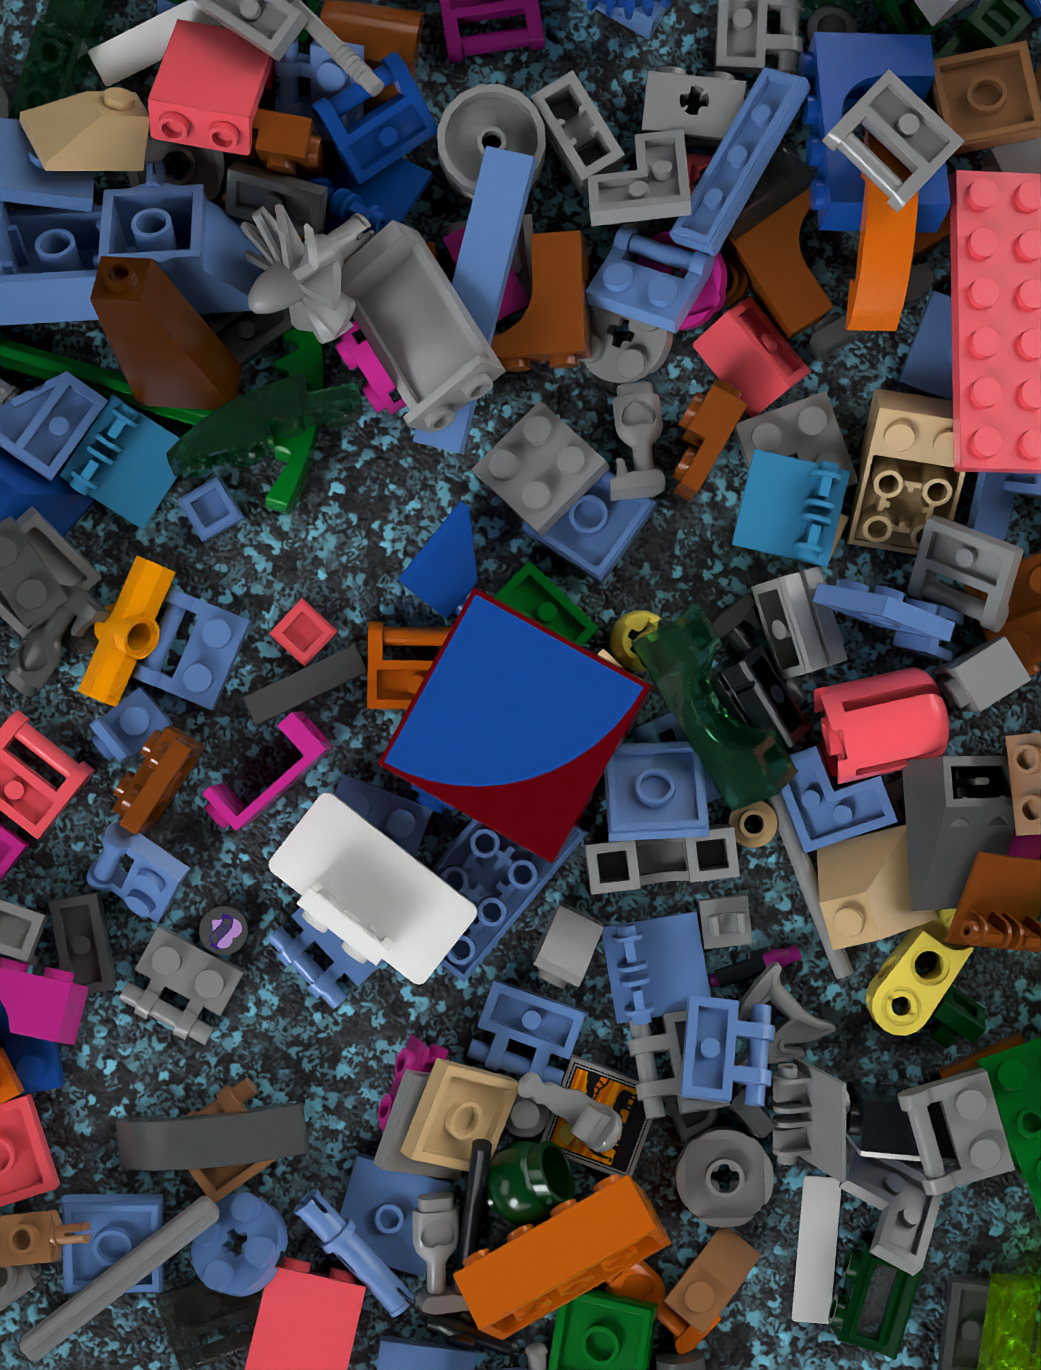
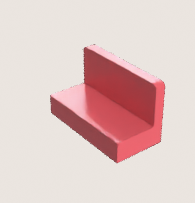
[693,296,811,418]

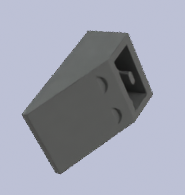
[902,756,1015,911]

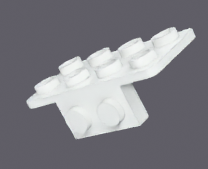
[269,792,477,984]

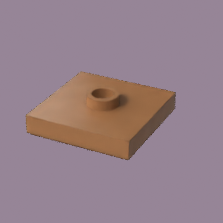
[931,40,1041,156]

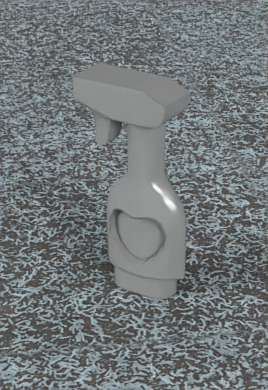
[609,382,665,501]
[412,1191,469,1315]

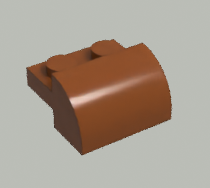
[320,0,425,110]

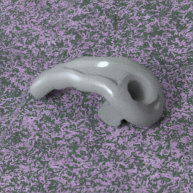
[517,1071,623,1152]

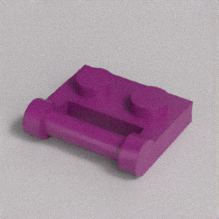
[439,0,545,64]

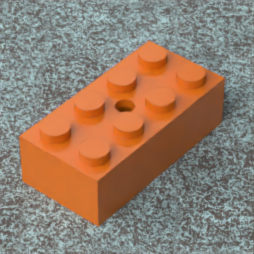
[453,1174,672,1340]

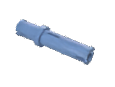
[293,1189,415,1317]

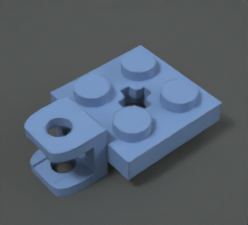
[812,579,965,662]

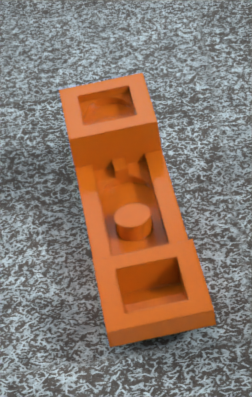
[845,128,919,331]

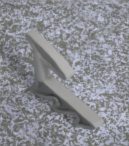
[734,961,836,1070]

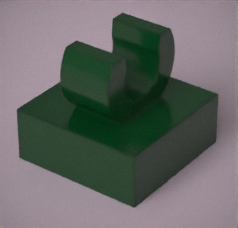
[930,985,986,1049]

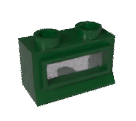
[828,1235,924,1360]

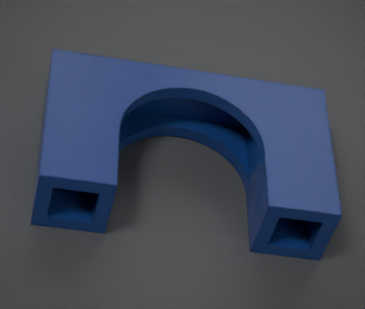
[798,32,951,233]

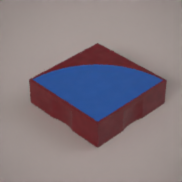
[378,588,654,863]

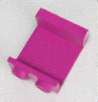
[202,711,335,831]

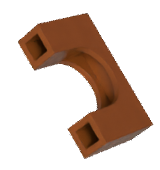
[723,136,950,342]
[425,230,592,372]

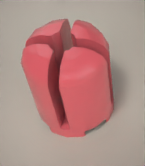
[813,667,950,784]

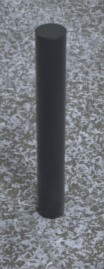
[457,1139,492,1269]

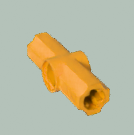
[77,556,176,707]

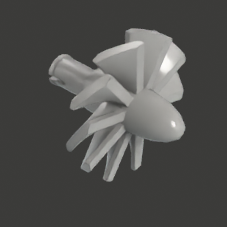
[240,204,375,344]

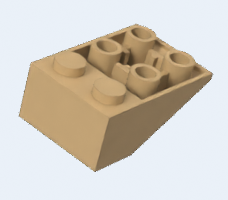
[847,388,966,555]

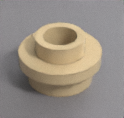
[728,799,777,848]

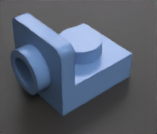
[89,687,173,762]

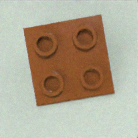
[945,851,1041,953]

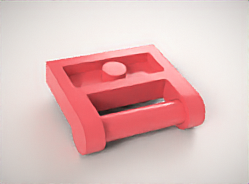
[0,710,95,840]

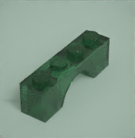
[631,602,799,812]

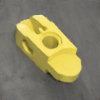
[865,908,974,1036]

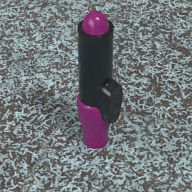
[708,944,802,988]

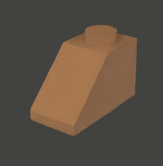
[663,1228,761,1334]

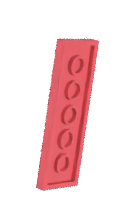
[949,170,1041,474]

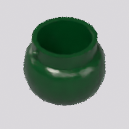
[485,1141,575,1226]

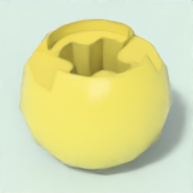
[610,610,671,672]

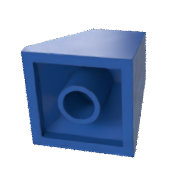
[0,448,97,537]
[398,500,478,621]

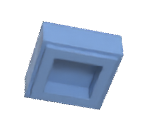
[178,475,246,543]

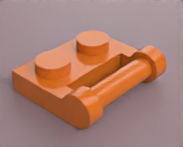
[367,621,455,709]

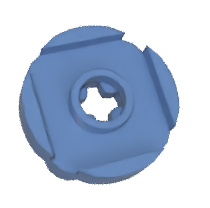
[191,1192,288,1297]

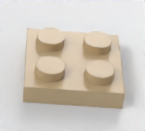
[400,1058,518,1172]

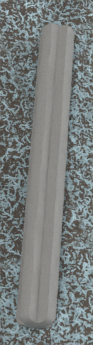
[19,1196,220,1361]

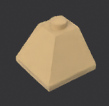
[19,87,150,171]
[817,824,939,950]

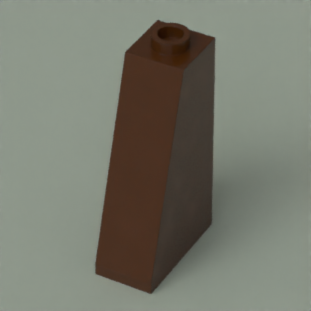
[90,256,243,411]

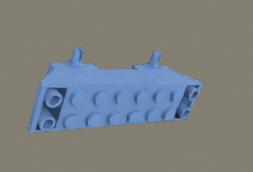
[0,160,264,325]

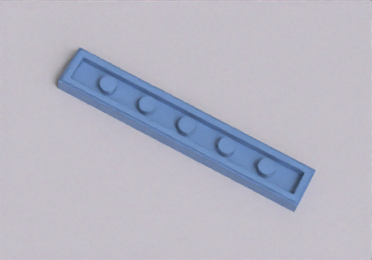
[413,146,537,455]

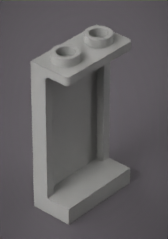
[341,220,506,433]

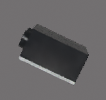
[846,1081,957,1164]

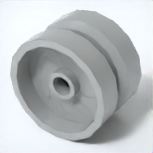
[437,84,546,204]

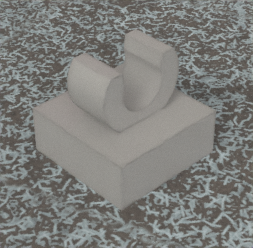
[697,894,753,949]

